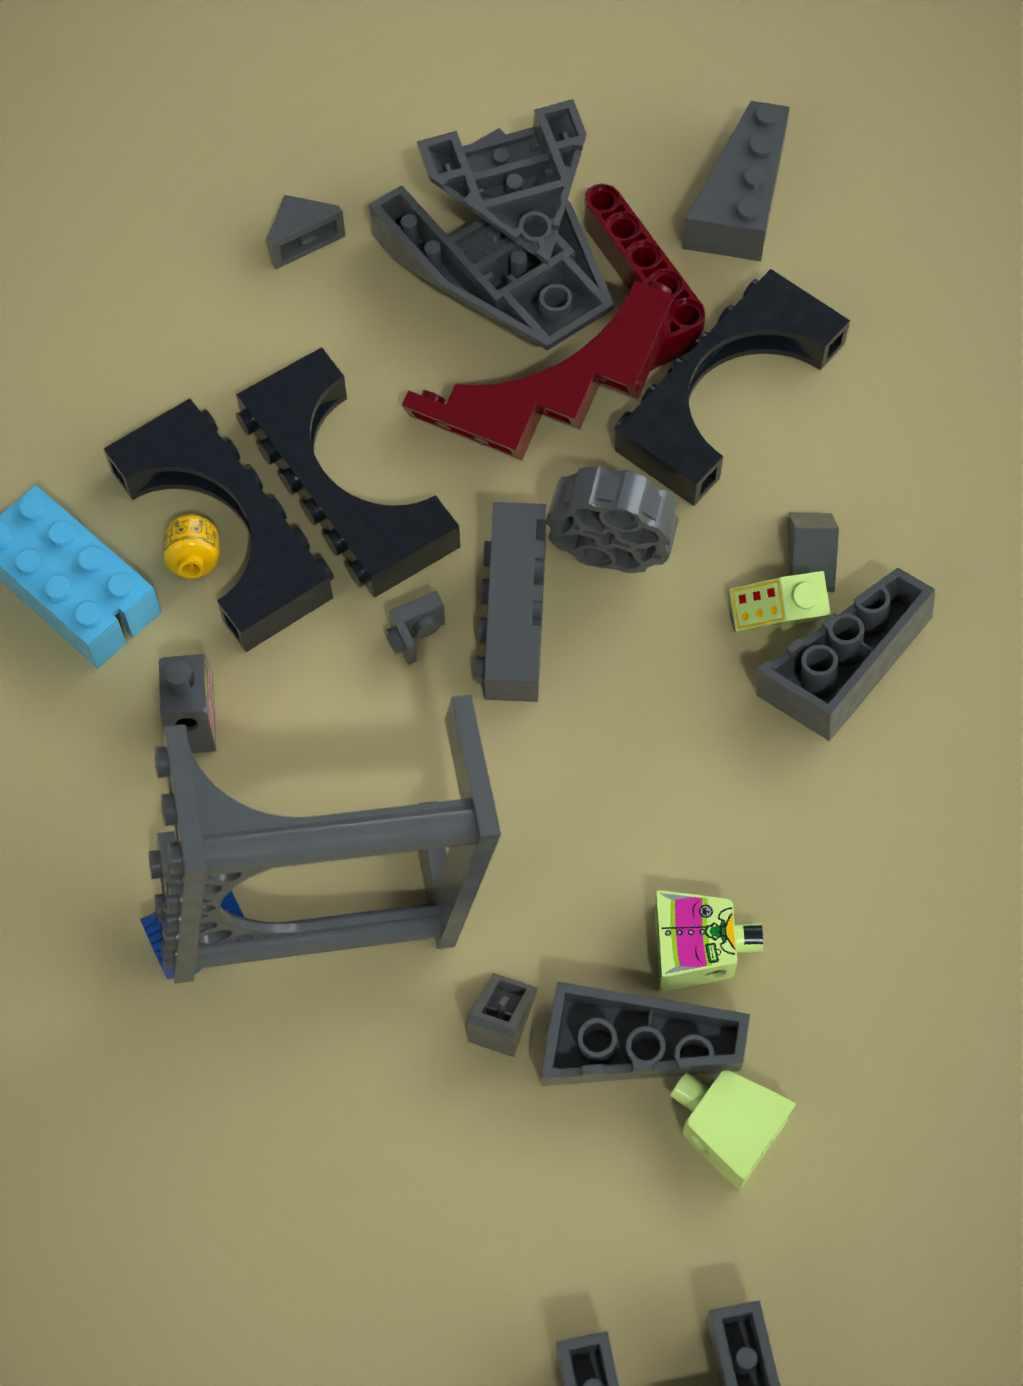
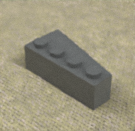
[682,101,790,261]
[476,502,546,702]
[541,982,750,1086]

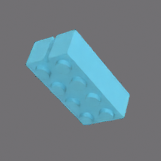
[0,485,162,669]

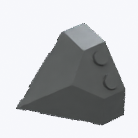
[417,99,587,265]

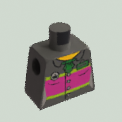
[159,654,217,753]

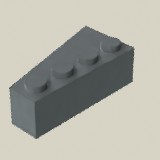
[756,568,935,742]

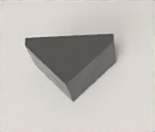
[268,195,346,269]
[788,512,839,592]
[467,973,538,1057]

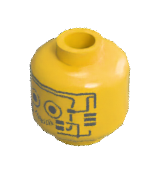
[163,514,220,579]

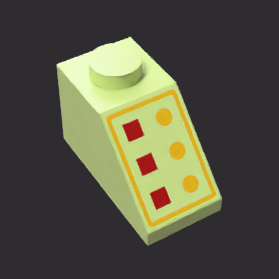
[729,571,831,632]

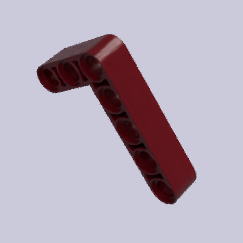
[584,184,706,371]

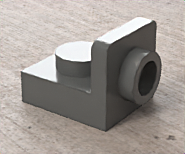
[385,590,445,665]

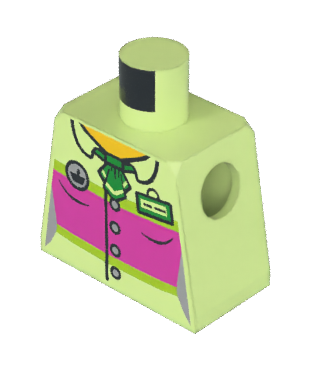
[654,890,763,991]

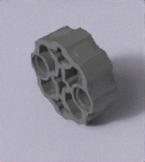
[546,466,679,573]

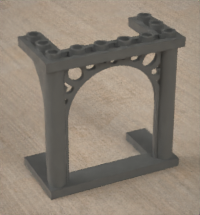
[148,695,501,984]

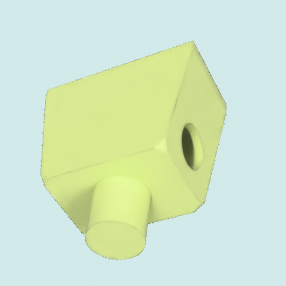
[671,1069,796,1191]

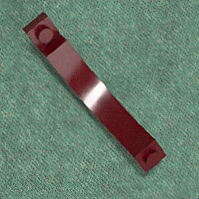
[402,280,678,460]

